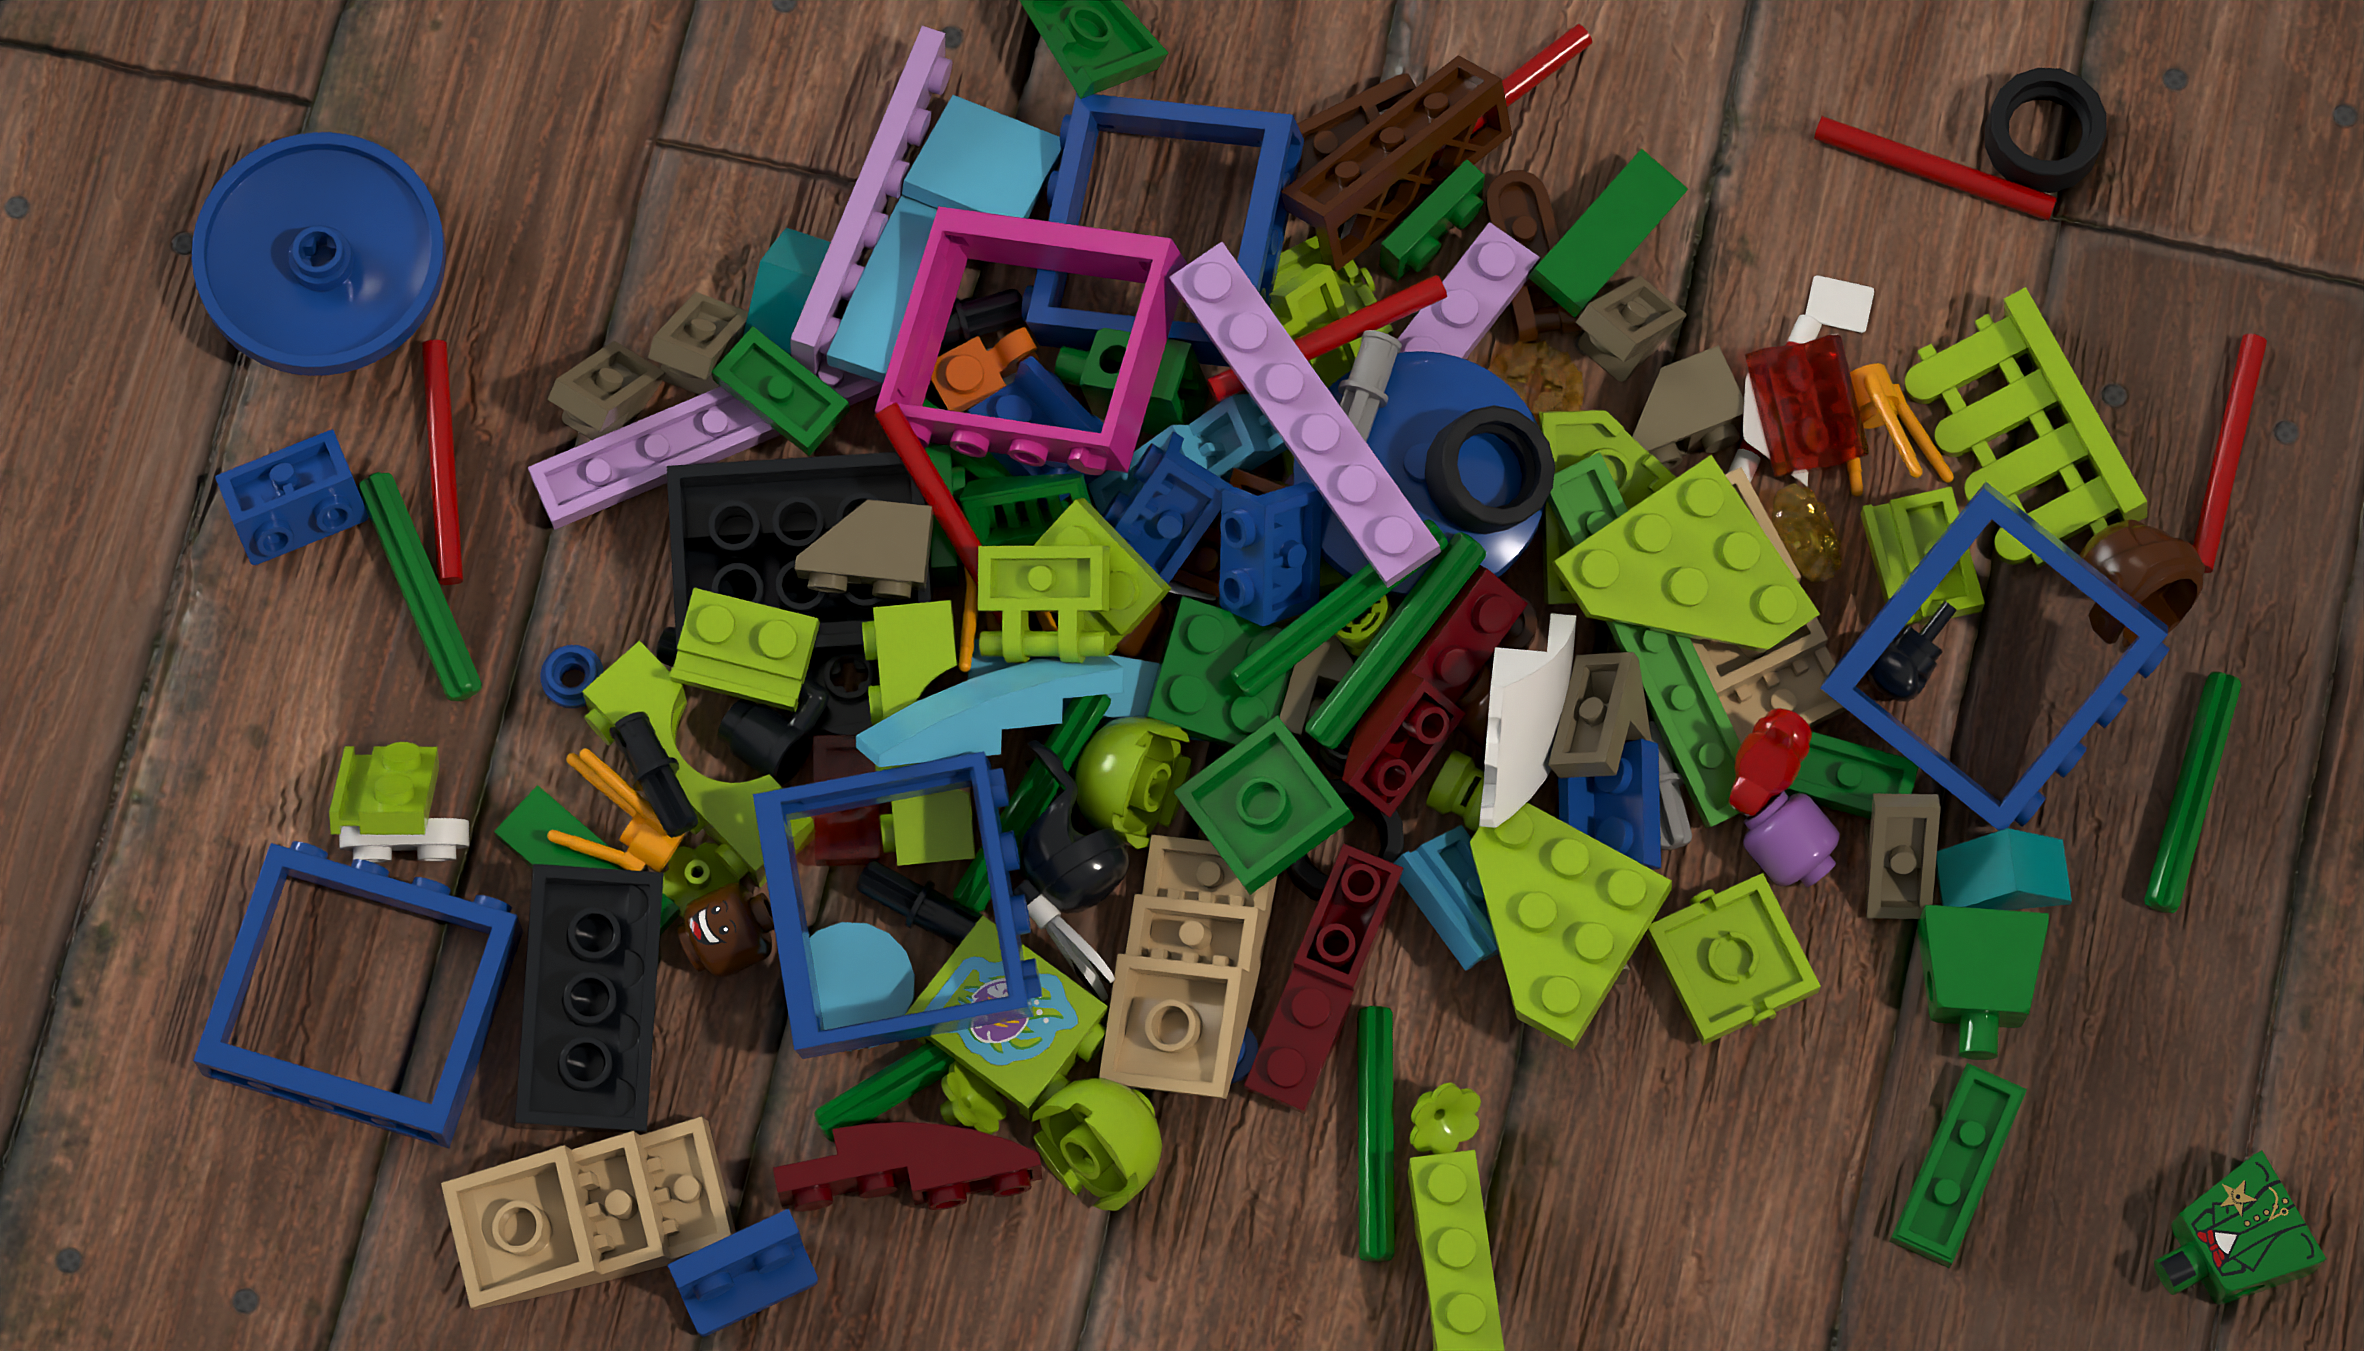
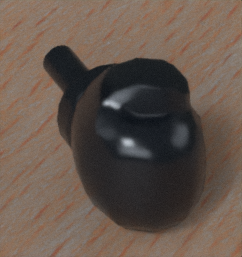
[1866,601,1957,702]

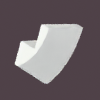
[1479,613,1576,828]

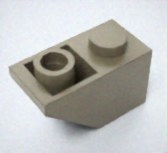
[1632,345,1744,470]
[795,500,934,600]

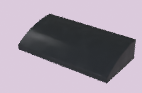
[514,864,664,1133]

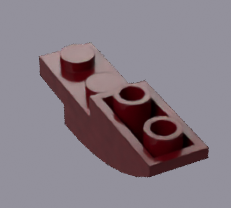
[1342,565,1528,818]
[1244,843,1404,1114]
[773,1122,1043,1212]

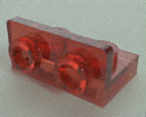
[1745,334,1869,477]

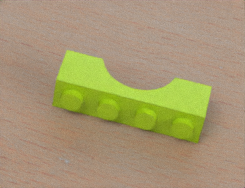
[862,600,976,866]
[582,640,817,888]
[1407,1150,1505,1351]

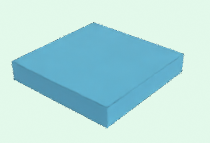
[902,95,1063,219]

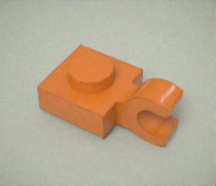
[930,327,1039,413]

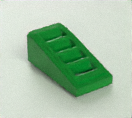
[959,473,1091,546]

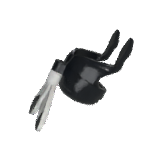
[1013,740,1130,1002]

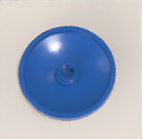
[192,132,446,376]
[1293,351,1546,601]

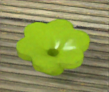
[662,842,740,918]
[940,1061,1007,1134]
[1409,1082,1481,1155]

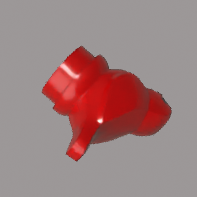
[1729,708,1812,817]

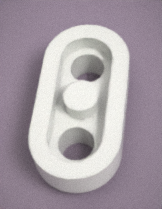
[339,818,469,863]

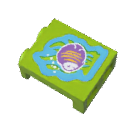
[905,915,1108,1121]

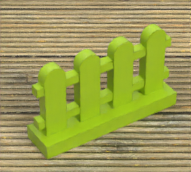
[1905,287,2147,568]

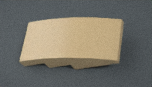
[1690,467,1847,744]
[1099,835,1277,1099]
[441,1116,736,1310]

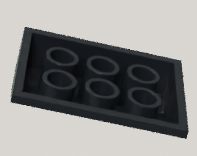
[667,452,932,652]

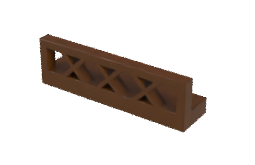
[1281,55,1512,272]

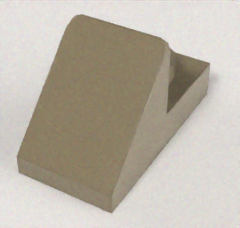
[1576,275,1687,382]
[648,292,748,395]
[547,341,666,440]
[1279,634,1354,746]
[1548,652,1651,778]
[1864,793,1941,919]

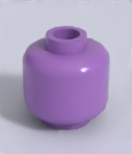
[1743,791,1839,888]

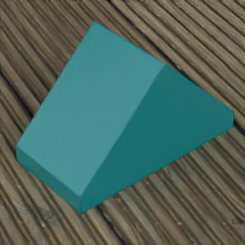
[743,228,831,356]
[1936,828,2072,910]

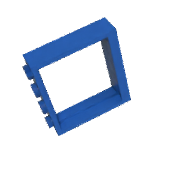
[1022,92,1304,367]
[1820,482,2170,831]
[753,751,1042,1059]
[193,841,523,1149]

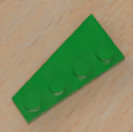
[1019,0,1169,99]

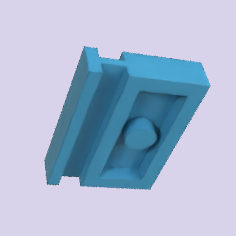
[1393,825,1499,971]

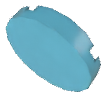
[809,922,915,1052]

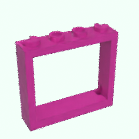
[875,206,1188,475]

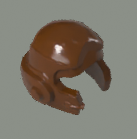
[2079,519,2205,648]

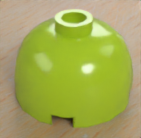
[1071,716,1191,849]
[1032,1078,1162,1211]

